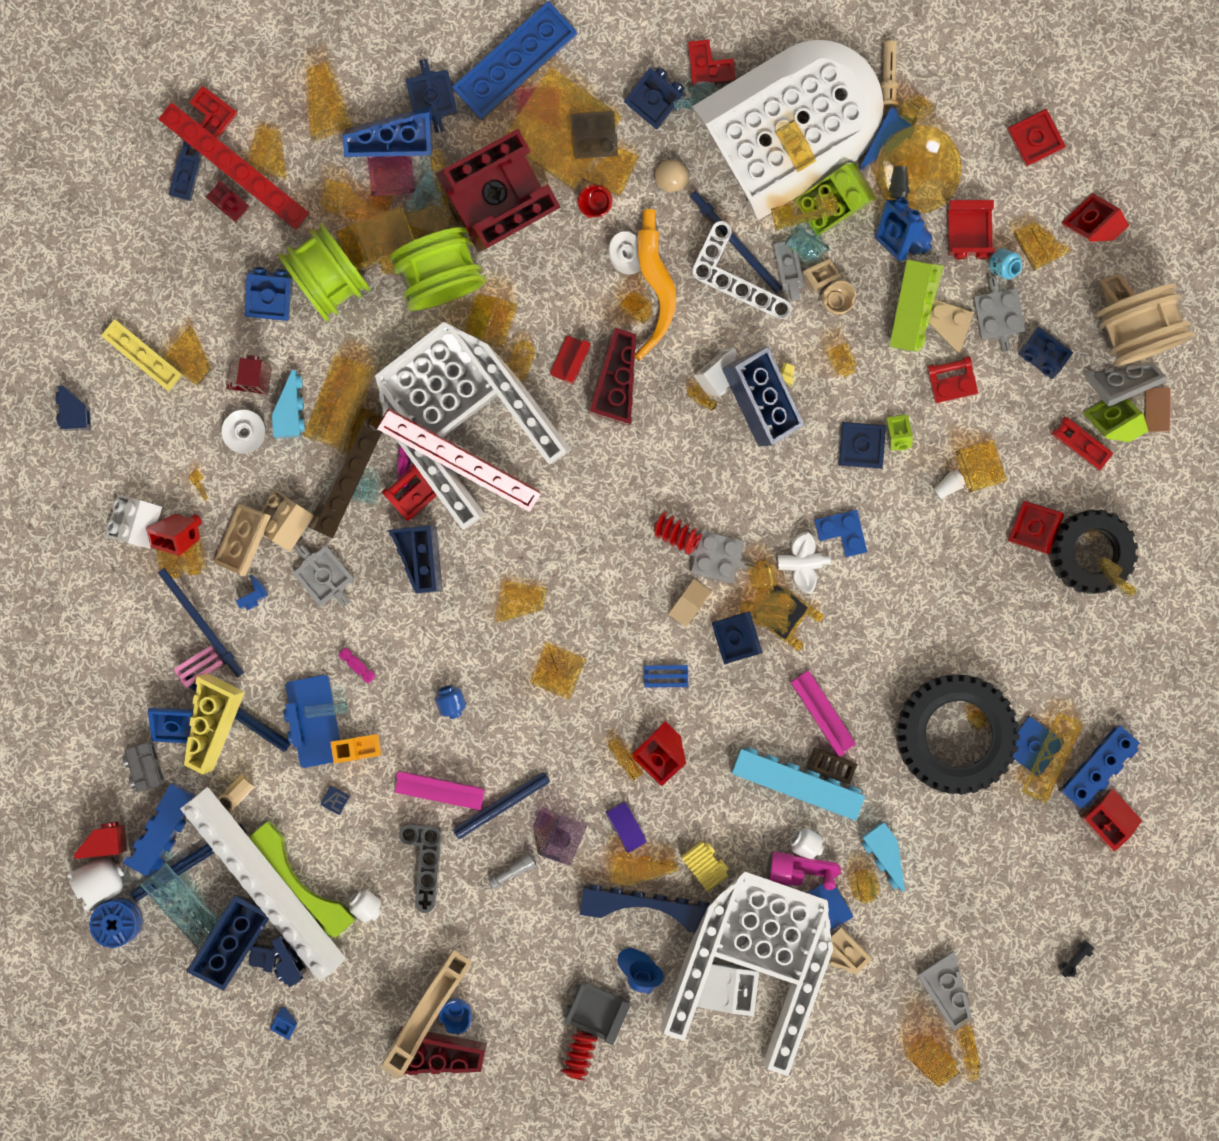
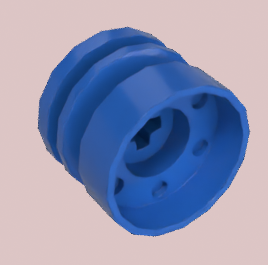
[89,898,143,948]

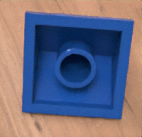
[148,707,193,743]

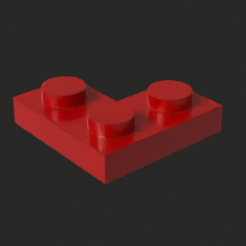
[688,39,736,87]
[189,85,238,139]

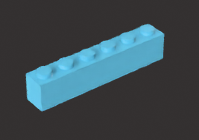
[731,746,865,821]

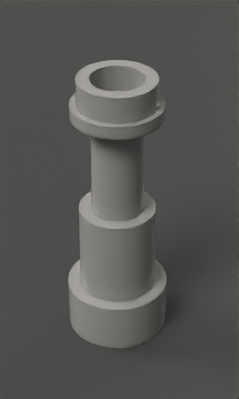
[488,851,537,890]

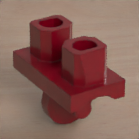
[206,180,250,223]

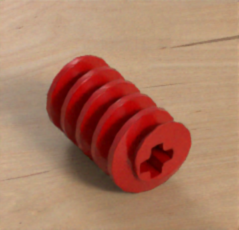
[653,511,702,555]
[560,1030,598,1081]

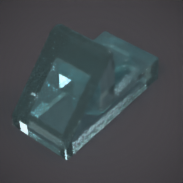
[406,168,441,213]

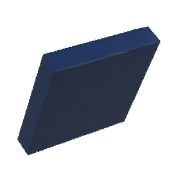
[839,422,886,469]
[712,611,763,665]

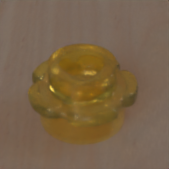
[966,710,987,731]

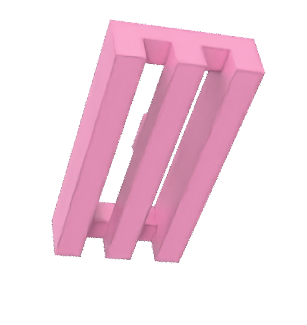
[174,646,223,688]

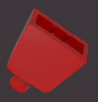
[146,514,202,556]

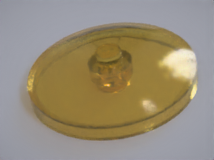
[875,125,962,214]

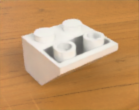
[105,494,162,549]

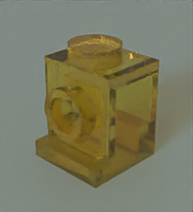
[825,342,858,378]

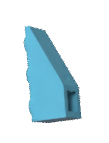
[272,370,306,439]
[861,821,905,892]

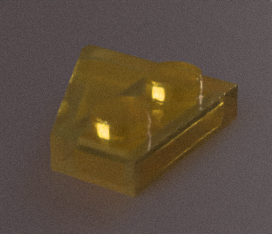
[247,125,287,179]
[583,147,639,197]
[163,326,211,386]
[496,580,547,622]

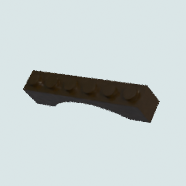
[307,408,383,539]

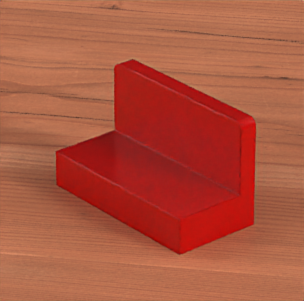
[550,336,591,385]

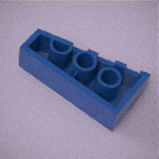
[343,106,433,157]
[123,783,196,876]

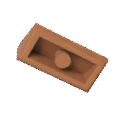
[1145,387,1171,432]

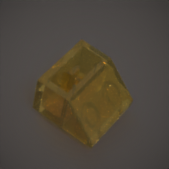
[465,294,519,349]
[904,1035,960,1088]

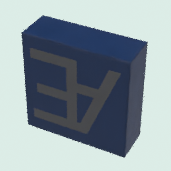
[320,785,350,815]

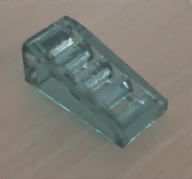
[351,479,380,505]

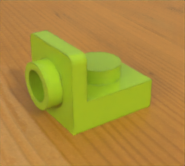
[886,414,913,451]

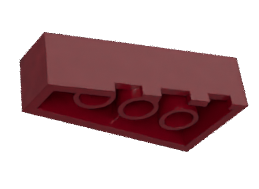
[587,327,636,426]
[390,1026,487,1076]

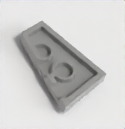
[1085,362,1166,407]
[917,951,972,1031]

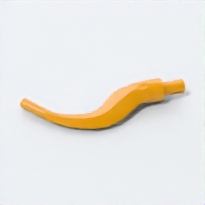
[635,209,676,361]

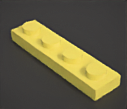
[101,319,183,392]

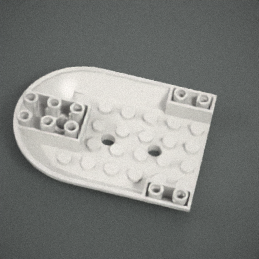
[692,40,883,220]

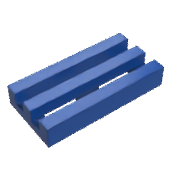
[644,665,688,688]

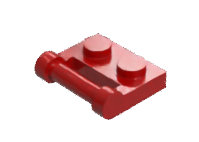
[927,356,978,404]
[381,463,437,521]

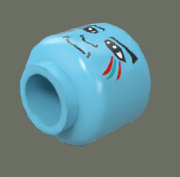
[989,248,1022,280]

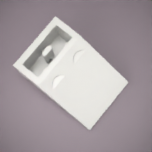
[697,963,759,1016]

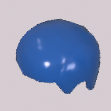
[439,998,472,1035]

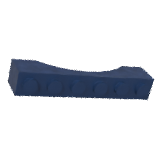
[580,883,711,933]

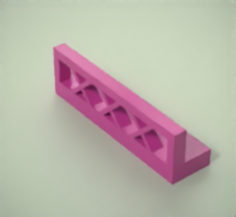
[790,670,856,757]
[395,771,485,810]

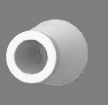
[934,469,967,499]

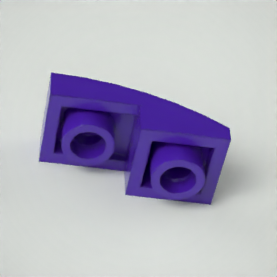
[605,801,647,853]

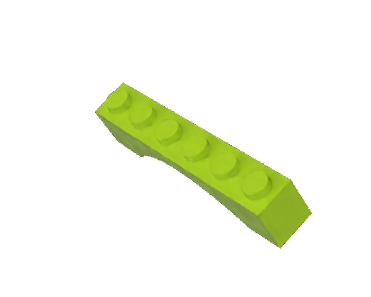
[249,821,357,938]

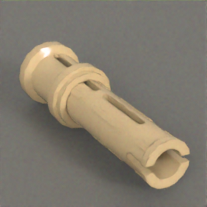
[880,40,899,108]

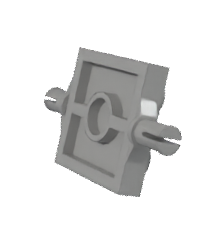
[974,277,1025,352]
[680,531,755,584]
[292,545,354,608]

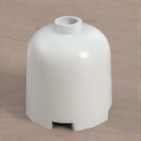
[67,858,124,913]

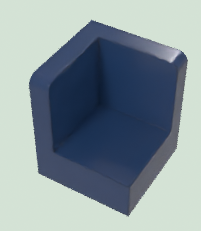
[249,944,277,973]

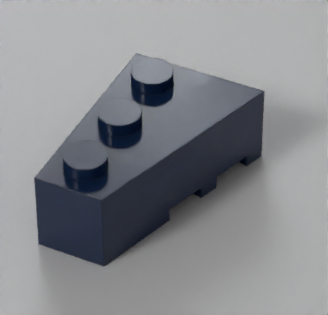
[388,525,443,594]

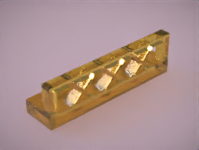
[1021,712,1084,804]

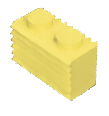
[681,840,729,892]

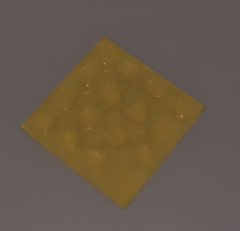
[505,66,622,190]

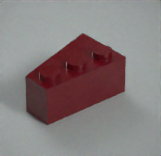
[226,355,272,395]

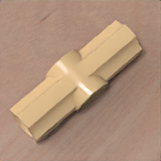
[217,773,256,814]

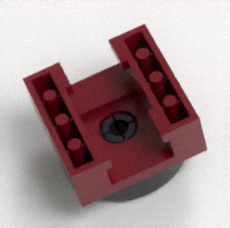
[436,128,561,252]

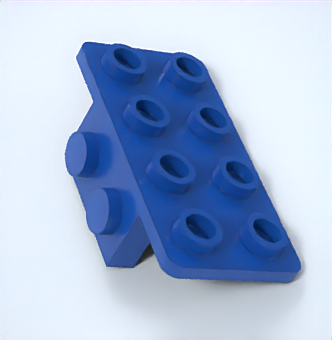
[283,675,341,768]

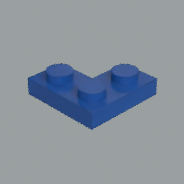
[814,510,867,557]

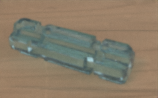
[304,702,348,718]

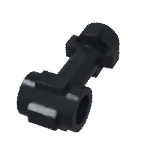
[1059,940,1095,978]

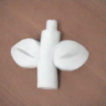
[777,532,831,594]

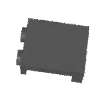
[562,980,631,1046]

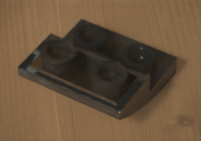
[570,110,618,159]

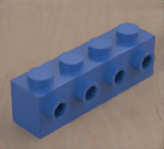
[1058,725,1140,809]

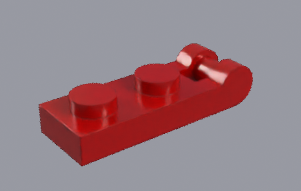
[1051,416,1114,471]

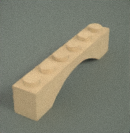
[379,950,472,1079]

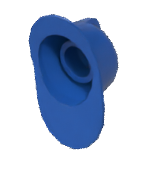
[617,948,664,995]

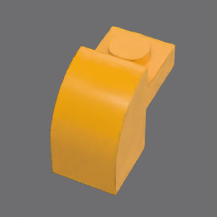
[330,734,382,764]

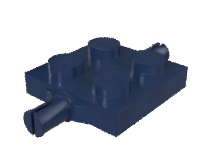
[405,59,458,133]

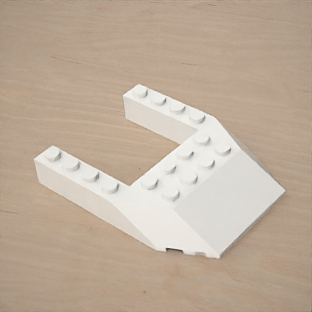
[375,322,571,530]
[660,871,833,1076]

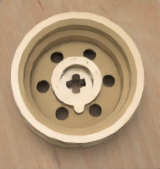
[1096,283,1196,367]

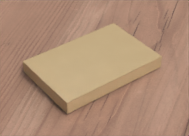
[214,503,271,576]

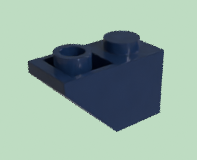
[55,386,91,431]

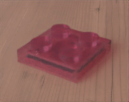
[367,156,415,196]

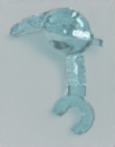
[674,81,716,111]

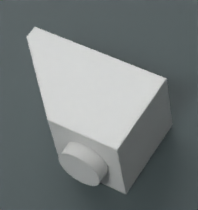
[694,348,736,397]

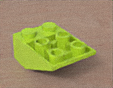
[795,162,877,236]

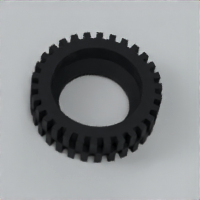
[896,674,1020,795]

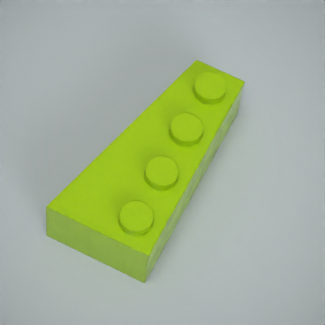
[889,260,944,352]

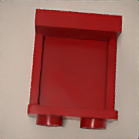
[947,200,994,260]

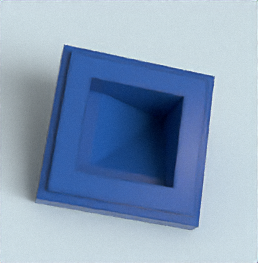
[270,1006,297,1040]

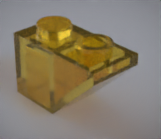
[618,289,653,326]

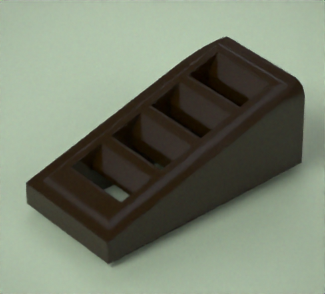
[806,747,858,785]

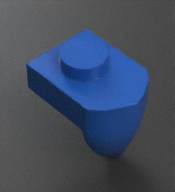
[236,575,269,611]

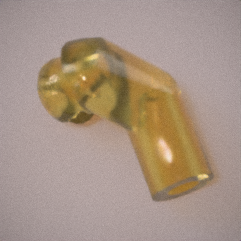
[687,385,717,410]

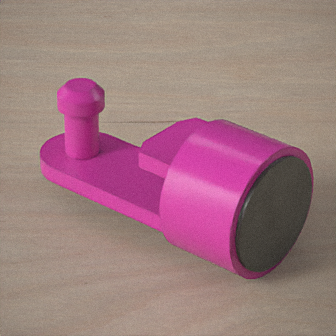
[766,851,841,890]

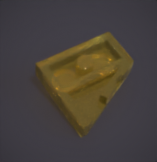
[1013,222,1071,271]
[959,1025,981,1082]

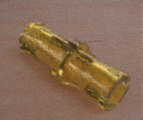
[607,738,643,781]

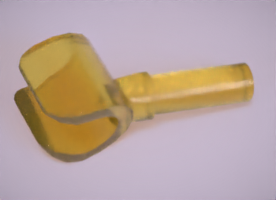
[189,470,209,501]

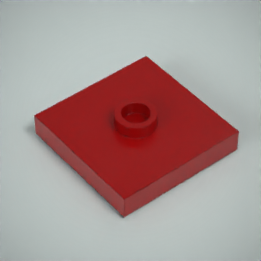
[1007,108,1066,167]
[1007,500,1064,555]

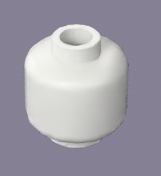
[790,828,824,859]
[348,889,382,923]

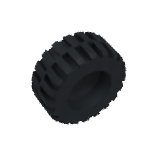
[1049,509,1139,594]

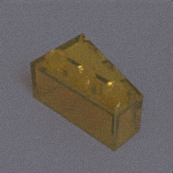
[307,61,354,143]

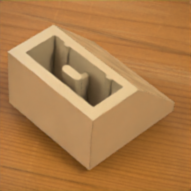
[261,489,314,552]

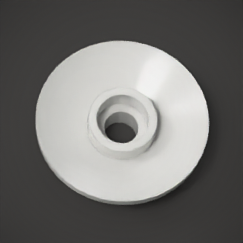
[608,231,640,275]
[222,410,266,453]

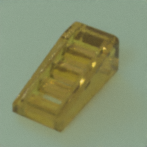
[897,95,936,126]

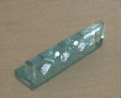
[140,863,217,950]

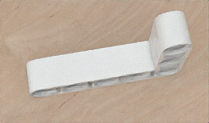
[693,221,791,319]

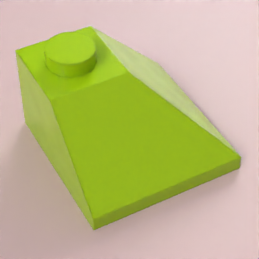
[1083,398,1148,442]

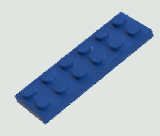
[452,1,578,121]

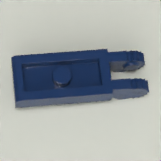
[169,141,202,202]

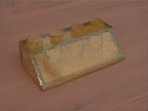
[304,355,375,452]

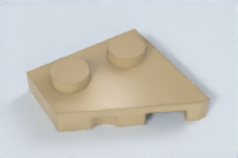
[929,299,974,353]
[829,926,872,974]

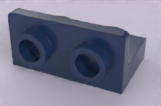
[1018,326,1073,379]

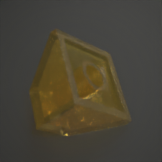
[530,642,587,700]

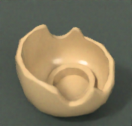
[654,159,689,193]
[822,281,857,315]

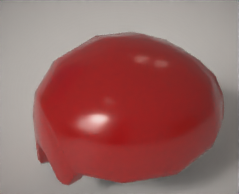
[577,184,613,218]

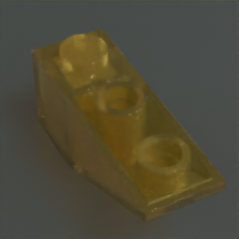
[609,851,679,886]

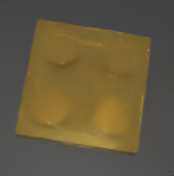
[955,440,1007,493]

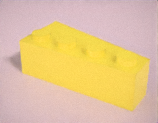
[184,673,245,775]

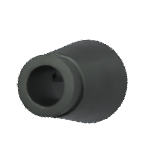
[888,166,910,199]

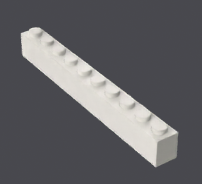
[180,787,346,981]

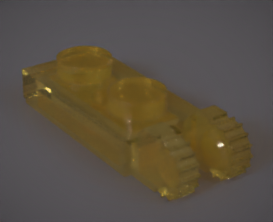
[430,149,451,213]

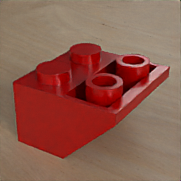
[1080,788,1142,852]

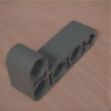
[399,824,442,913]

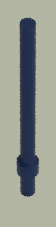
[689,191,782,294]
[157,568,244,678]

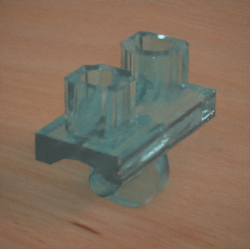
[785,225,829,263]

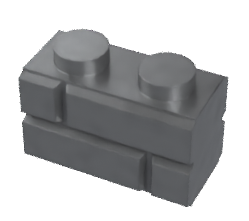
[123,742,165,792]

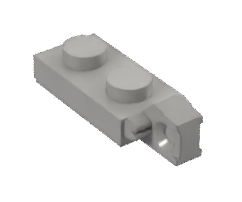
[773,239,803,302]

